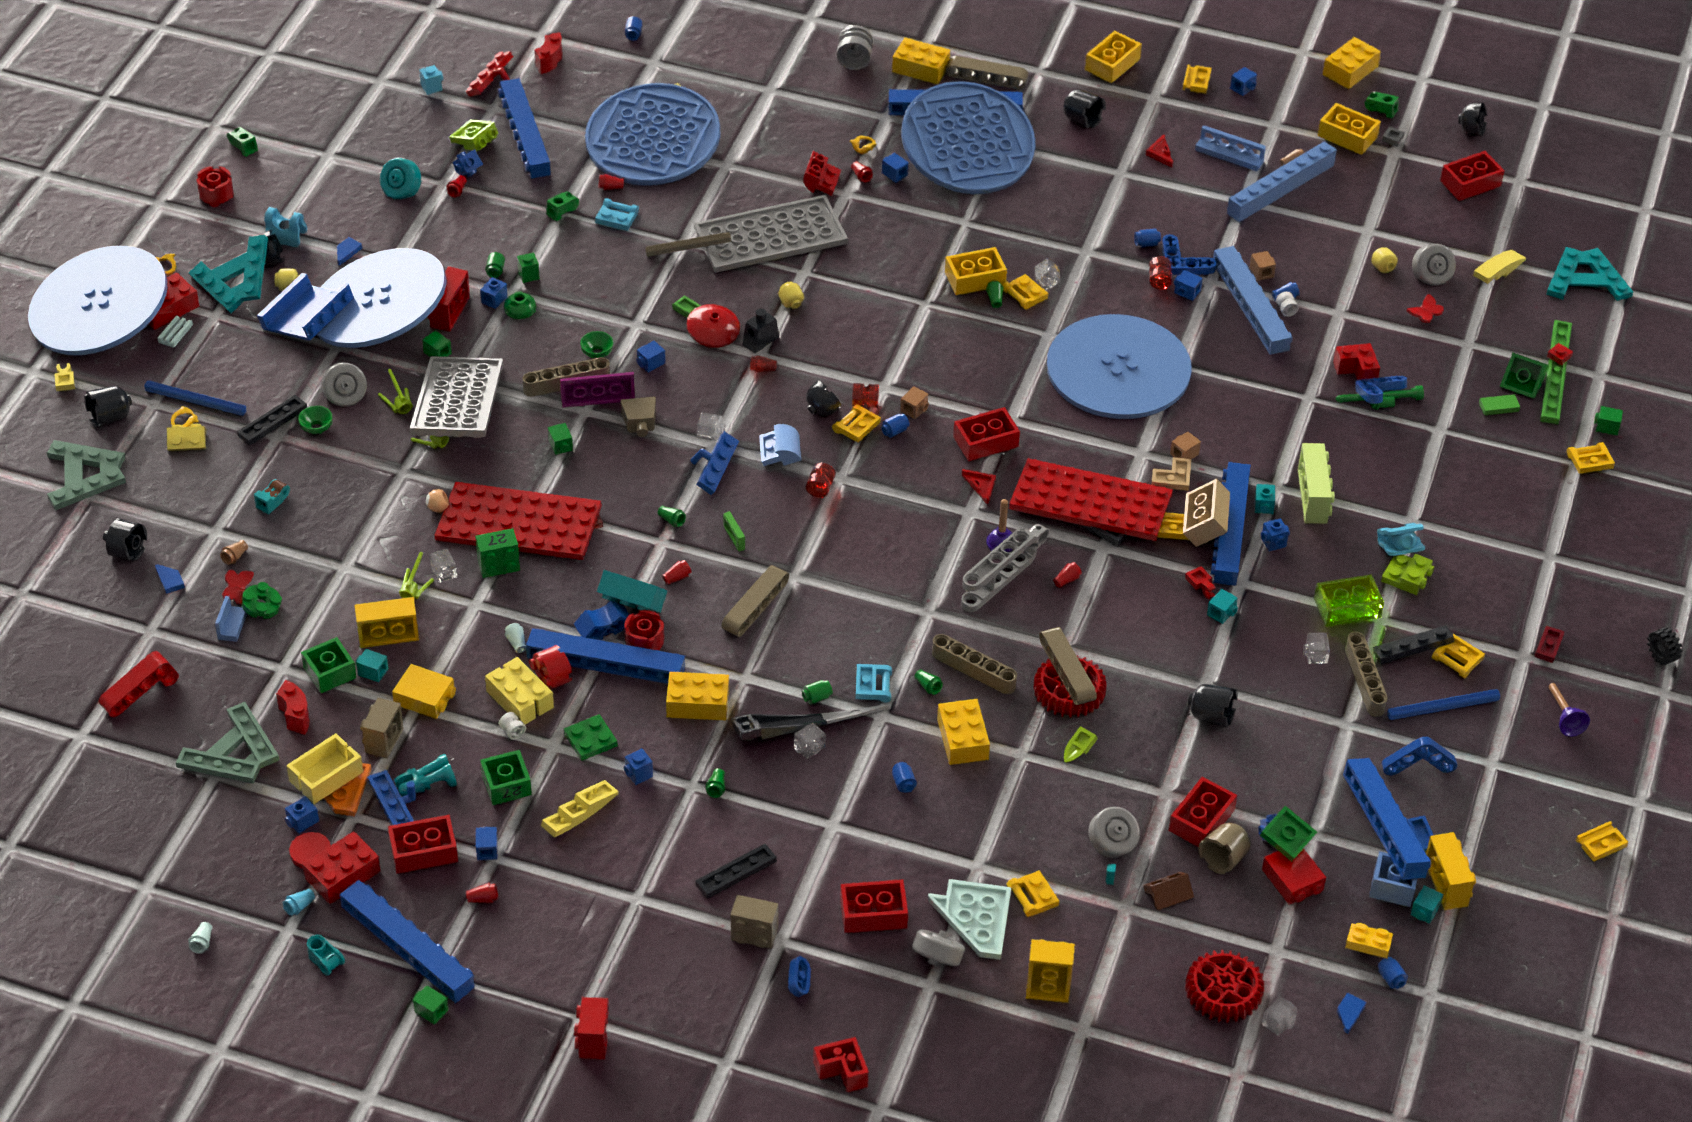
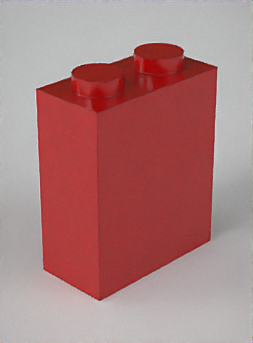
[1262,849,1326,905]

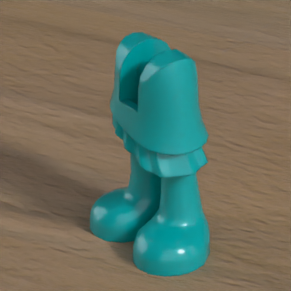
[394,753,457,796]

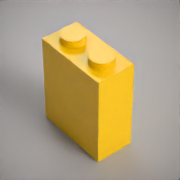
[392,664,456,719]

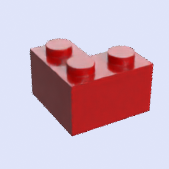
[1333,343,1380,380]
[574,997,609,1059]
[813,1037,869,1092]

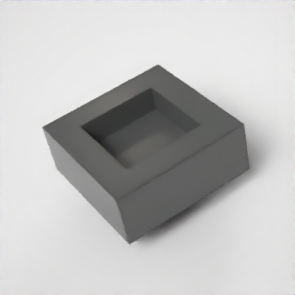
[1382,127,1405,146]

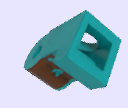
[254,479,290,514]

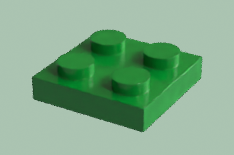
[564,714,618,761]
[1260,806,1317,862]

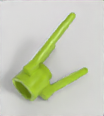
[378,369,413,414]
[411,435,449,449]
[399,552,434,599]

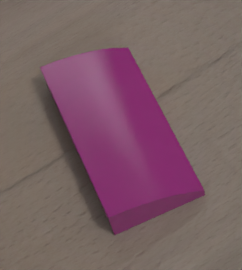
[560,372,635,408]

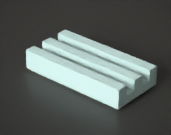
[158,315,193,347]

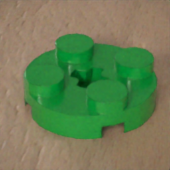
[242,582,282,619]

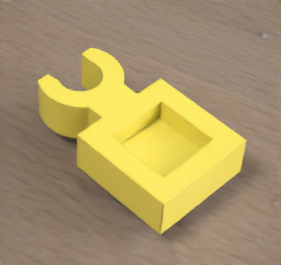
[55,363,75,391]

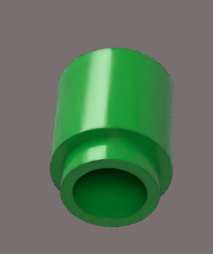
[485,252,505,278]
[802,680,833,705]

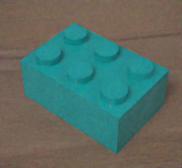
[597,570,668,613]

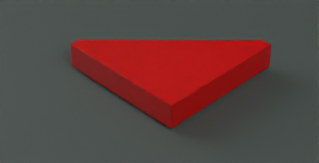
[1145,135,1173,168]
[962,469,996,504]

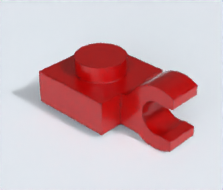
[1185,566,1215,599]

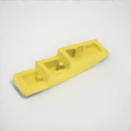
[1473,250,1526,284]
[541,780,619,838]

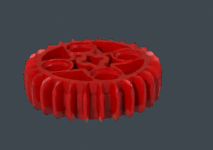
[1033,655,1107,718]
[1185,949,1265,1023]

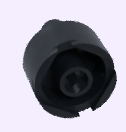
[103,518,147,561]

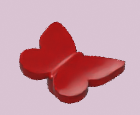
[1406,294,1444,323]
[222,570,254,606]

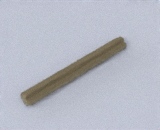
[645,232,732,257]

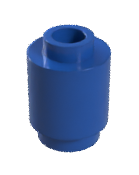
[625,17,643,41]
[1134,228,1161,247]
[881,414,910,438]
[892,762,917,793]
[1378,957,1408,989]

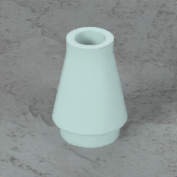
[505,623,526,653]
[188,922,212,954]

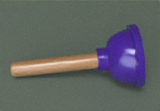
[986,499,1013,553]
[1548,683,1590,737]

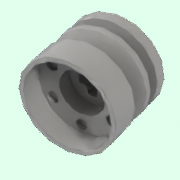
[837,25,873,70]

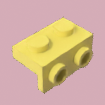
[167,424,207,451]

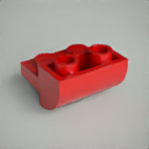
[803,151,841,196]

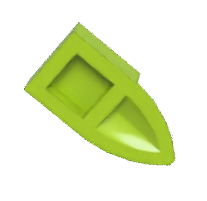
[1064,726,1098,763]

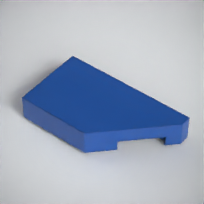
[337,237,362,265]
[155,564,185,594]
[1337,993,1366,1034]

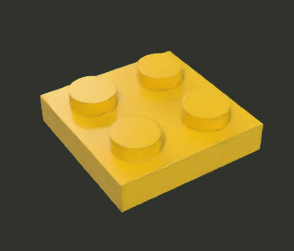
[1345,923,1393,958]

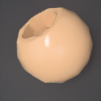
[426,489,449,513]

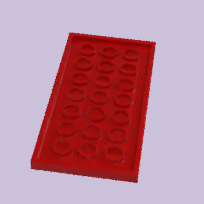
[1009,458,1173,541]
[434,482,602,560]

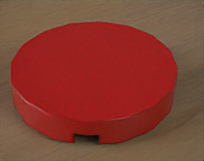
[289,832,331,869]

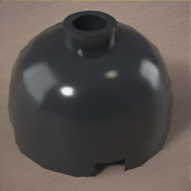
[1458,102,1487,136]
[258,230,285,266]
[806,380,841,417]

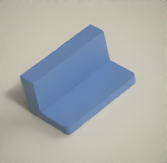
[215,596,247,642]

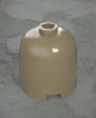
[1198,822,1251,874]

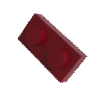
[1534,626,1565,663]

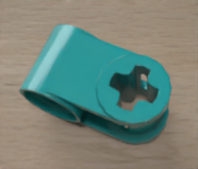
[307,935,346,976]

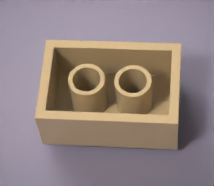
[1183,479,1230,547]

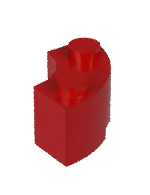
[534,32,563,75]
[276,680,310,735]

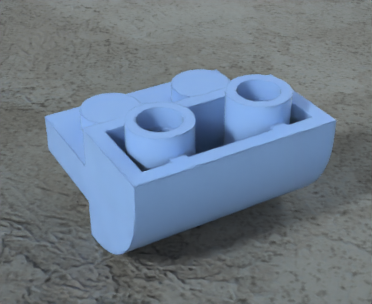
[759,424,801,466]

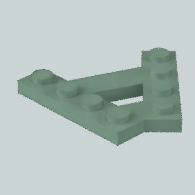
[47,440,126,510]
[176,702,279,784]

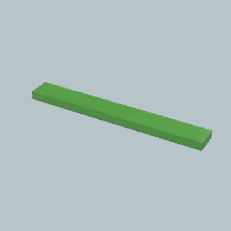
[1540,320,1572,424]

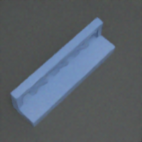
[1195,125,1266,171]

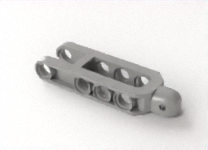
[961,524,1049,612]

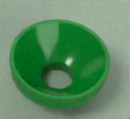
[504,291,536,319]
[580,331,613,359]
[298,406,333,434]

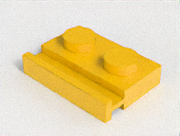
[1182,64,1212,93]
[1576,821,1628,862]

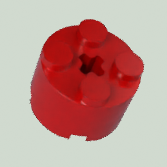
[196,166,234,207]
[625,610,664,650]
[529,645,572,690]

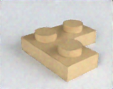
[1151,457,1191,491]

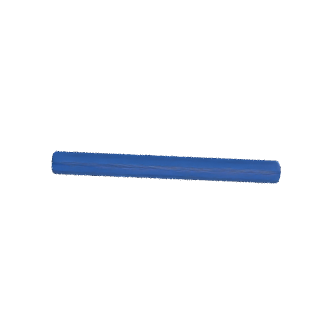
[144,380,247,416]
[1387,689,1500,720]

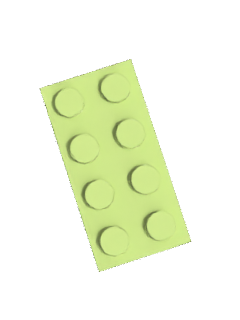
[1298,443,1335,524]

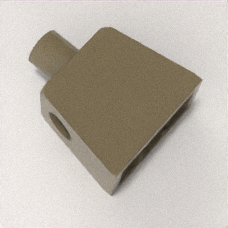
[621,397,656,437]

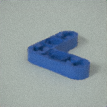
[1162,234,1217,275]
[1355,376,1407,404]
[1382,737,1457,776]

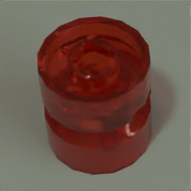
[1149,256,1172,289]
[852,383,879,408]
[805,463,836,498]

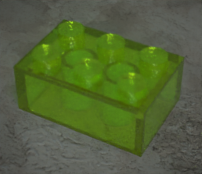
[1314,574,1384,627]

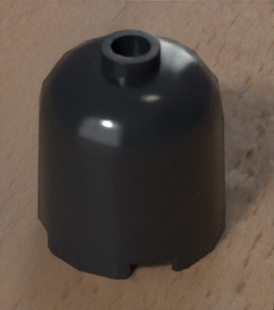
[1063,89,1106,128]
[84,386,132,427]
[1188,684,1238,728]

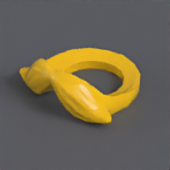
[850,136,876,154]
[156,254,177,276]
[171,406,198,427]

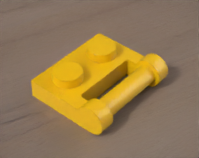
[1002,274,1048,310]
[832,405,881,443]
[1567,442,1615,474]
[1158,512,1189,540]
[1432,634,1485,679]
[1006,870,1059,917]

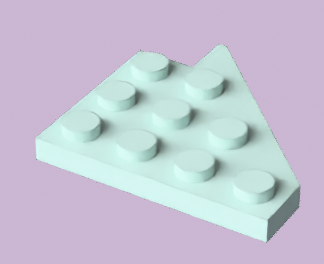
[928,879,1011,960]

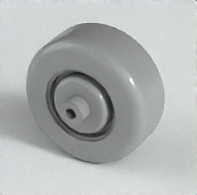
[1412,244,1456,286]
[321,363,367,407]
[1088,807,1140,858]
[912,930,965,966]

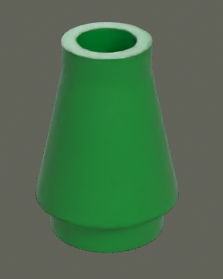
[986,281,1003,308]
[658,505,686,527]
[914,669,943,695]
[705,768,725,798]

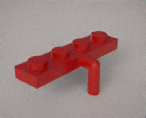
[466,51,514,97]

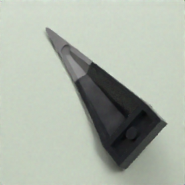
[731,703,891,741]

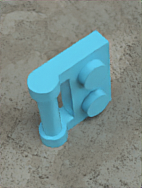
[595,198,639,231]
[856,664,892,703]

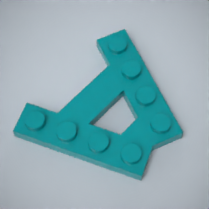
[189,235,268,313]
[1546,247,1634,301]

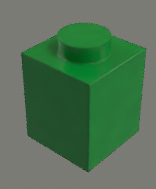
[517,252,540,283]
[422,331,452,357]
[1593,406,1623,436]
[548,423,573,455]
[413,985,448,1025]

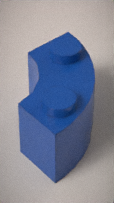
[574,601,630,640]

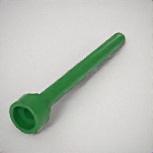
[1336,385,1424,402]

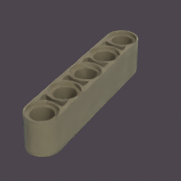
[946,56,1029,89]
[522,357,610,397]
[721,565,790,637]
[1039,627,1097,705]
[1345,632,1387,717]
[932,634,1017,694]

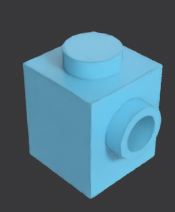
[419,65,444,95]

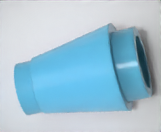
[283,889,315,915]

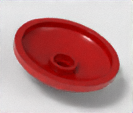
[686,304,740,348]

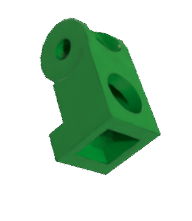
[1364,92,1399,118]
[227,127,258,157]
[546,191,580,222]

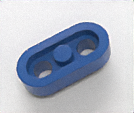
[788,956,811,997]

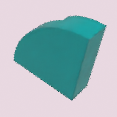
[1106,864,1116,885]

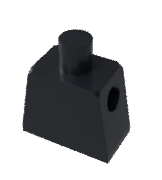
[743,309,779,354]

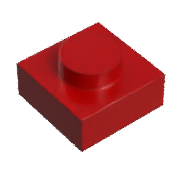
[1547,343,1573,365]

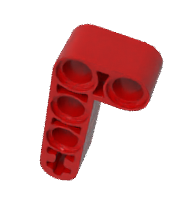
[99,651,179,717]

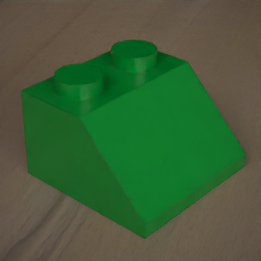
[1500,352,1549,399]

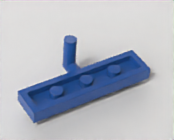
[690,431,739,495]
[367,770,416,825]

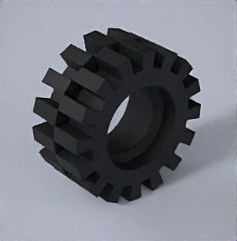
[1647,627,1683,665]

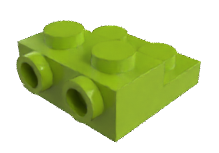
[449,120,499,151]
[1381,554,1434,595]

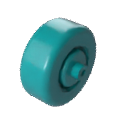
[380,158,421,199]

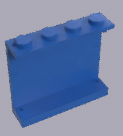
[257,273,354,341]

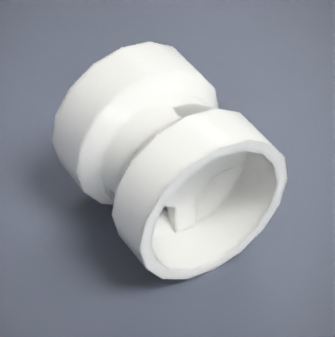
[1276,292,1299,317]
[499,712,526,740]

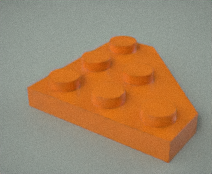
[324,763,371,817]

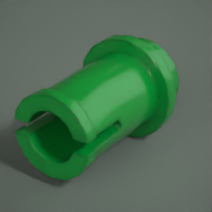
[1370,396,1395,410]

